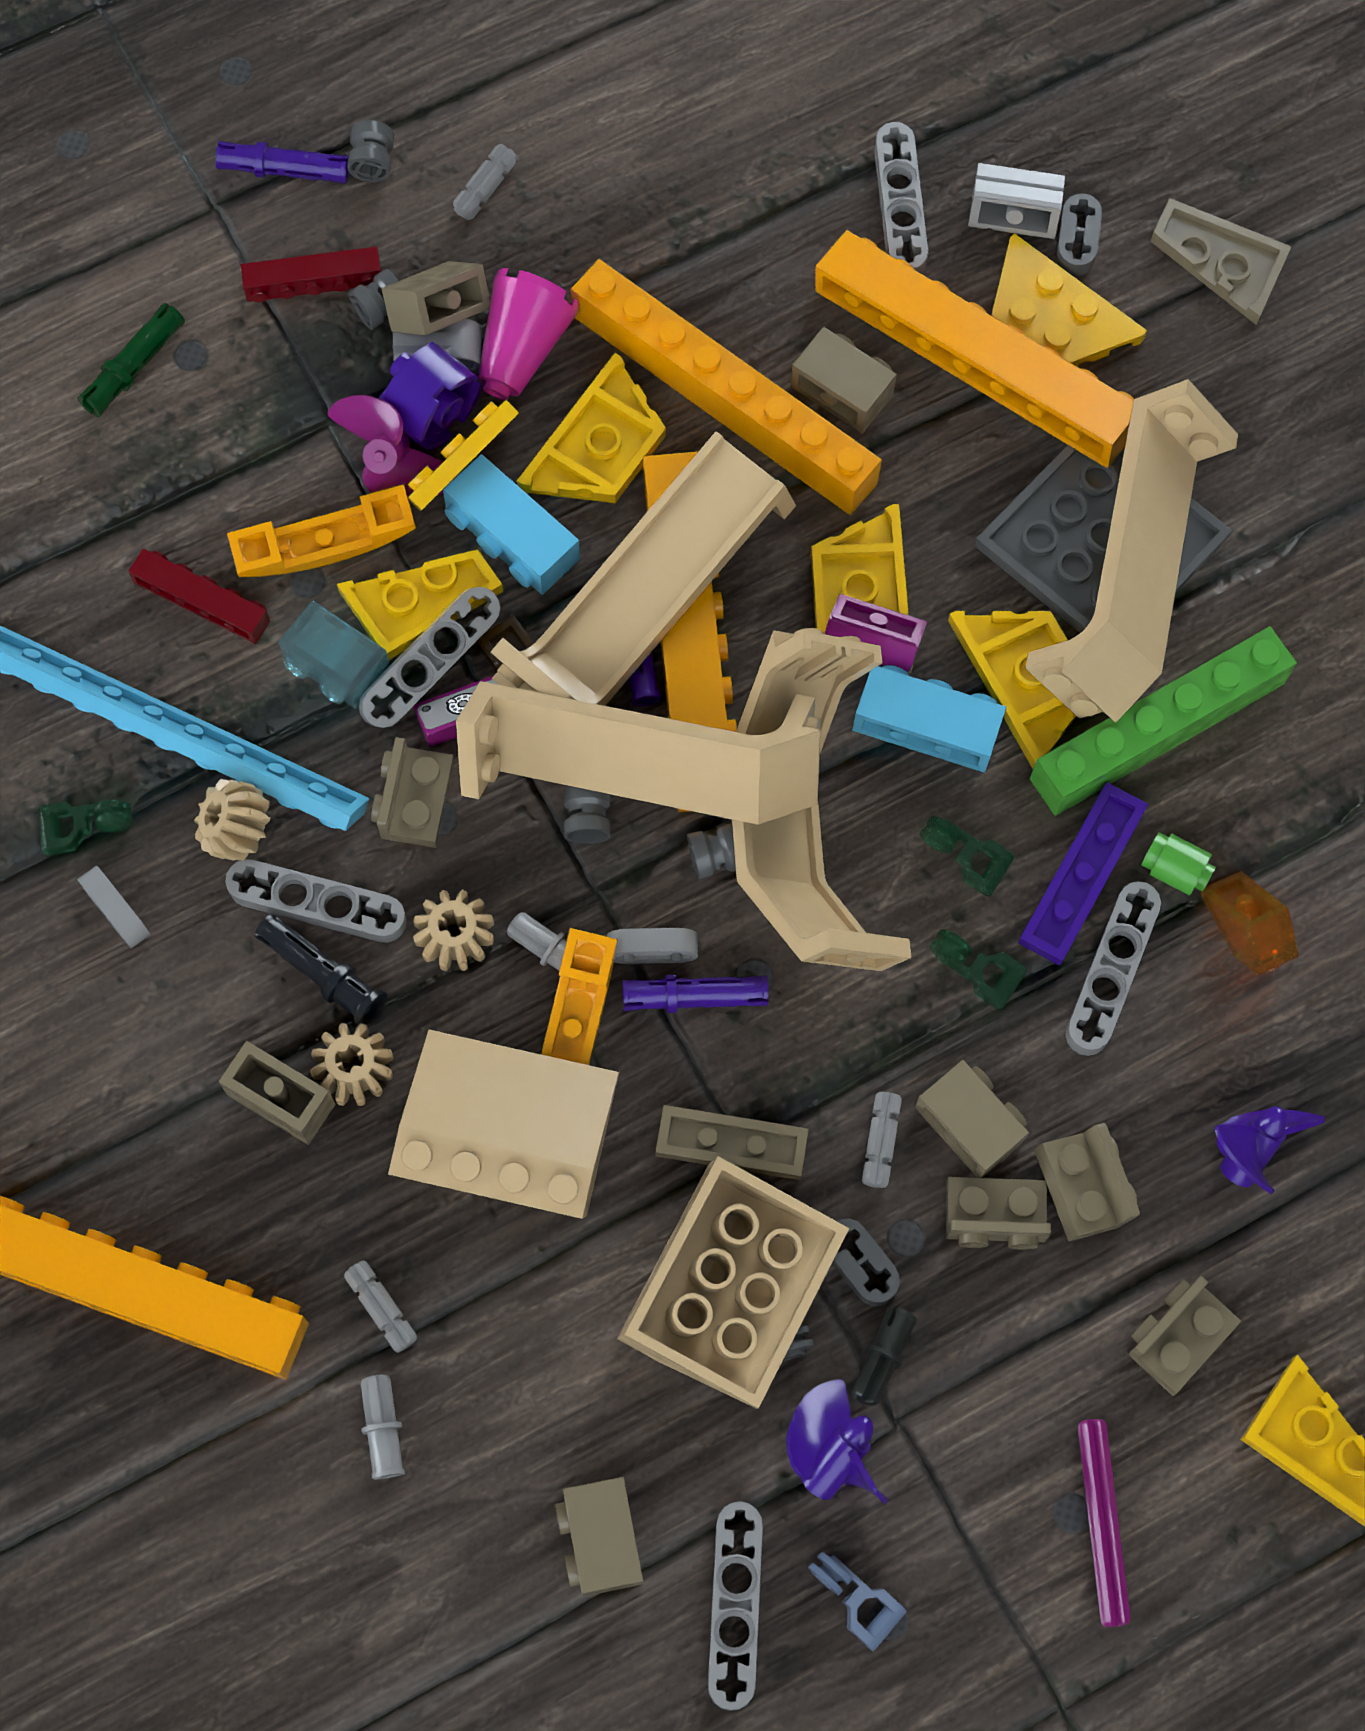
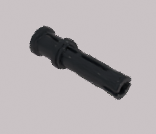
[255,913,387,1026]

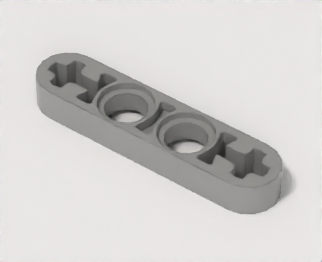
[875,122,928,274]
[359,587,500,728]
[225,859,407,943]
[1065,881,1161,1056]
[708,1501,763,1711]

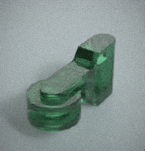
[38,800,133,855]
[919,816,1015,897]
[930,929,1027,1010]

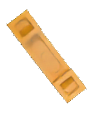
[227,484,416,577]
[541,928,618,1065]

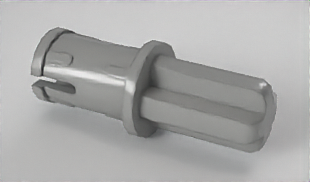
[506,912,567,971]
[361,1374,405,1480]

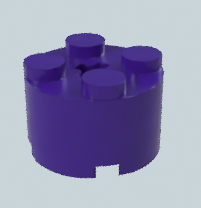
[379,341,481,450]

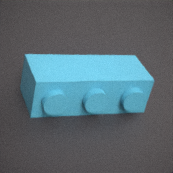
[443,454,580,595]
[852,665,1006,773]

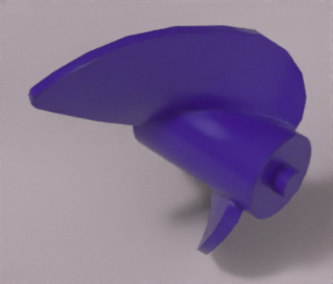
[1215,1106,1325,1194]
[786,1379,889,1504]

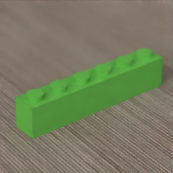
[1030,626,1297,816]

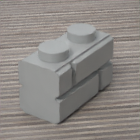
[968,163,1065,239]

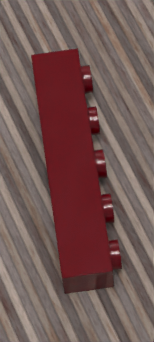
[241,246,382,302]
[128,548,270,645]

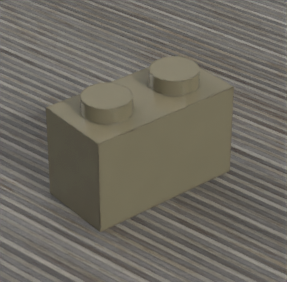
[381,261,490,336]
[790,327,897,434]
[219,1041,336,1145]
[915,1060,1029,1178]
[555,1477,643,1597]

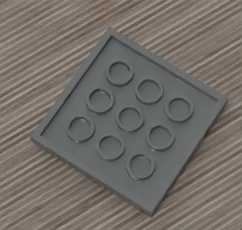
[974,445,1232,633]

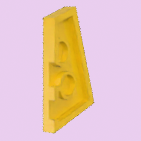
[408,400,519,511]
[337,549,503,661]
[1240,1354,1365,1526]

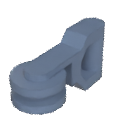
[808,1552,907,1652]

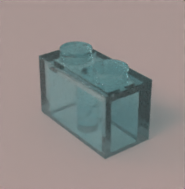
[278,600,390,710]

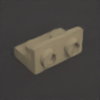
[371,737,455,848]
[1034,1123,1140,1242]
[946,1177,1051,1250]
[1128,1276,1241,1396]

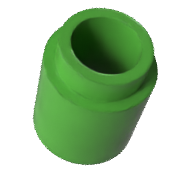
[1141,832,1216,896]

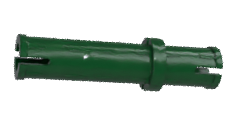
[77,303,185,417]

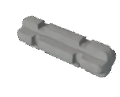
[453,144,516,220]
[862,1092,902,1188]
[344,1260,417,1352]

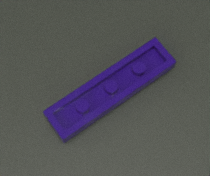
[1018,782,1148,966]

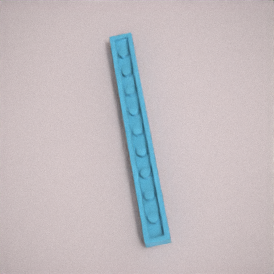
[0,626,370,831]

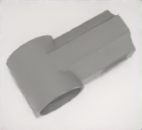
[393,319,482,375]

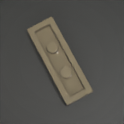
[655,1105,809,1180]

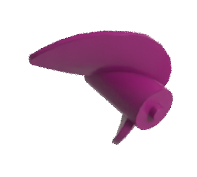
[328,395,460,502]

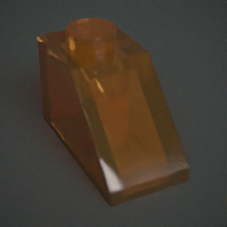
[1200,871,1299,975]

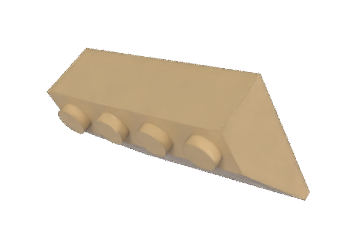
[388,1030,619,1219]
[617,1156,849,1409]

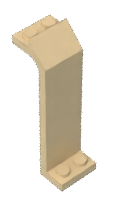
[1025,379,1238,723]
[491,432,796,706]
[456,681,821,825]

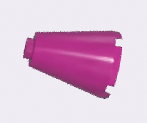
[478,268,579,400]

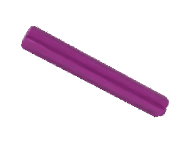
[1078,1419,1131,1627]

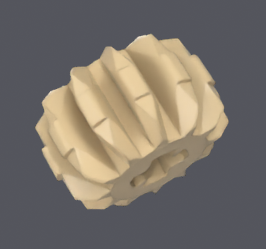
[194,779,271,861]
[413,889,494,971]
[310,1023,394,1106]

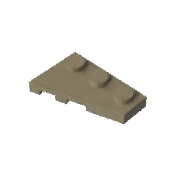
[1150,198,1292,325]

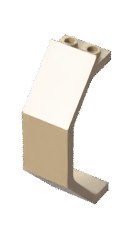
[732,628,911,971]

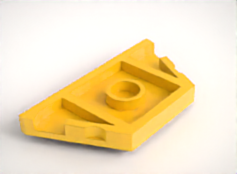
[991,233,1147,367]
[517,353,666,503]
[810,504,913,673]
[948,611,1076,769]

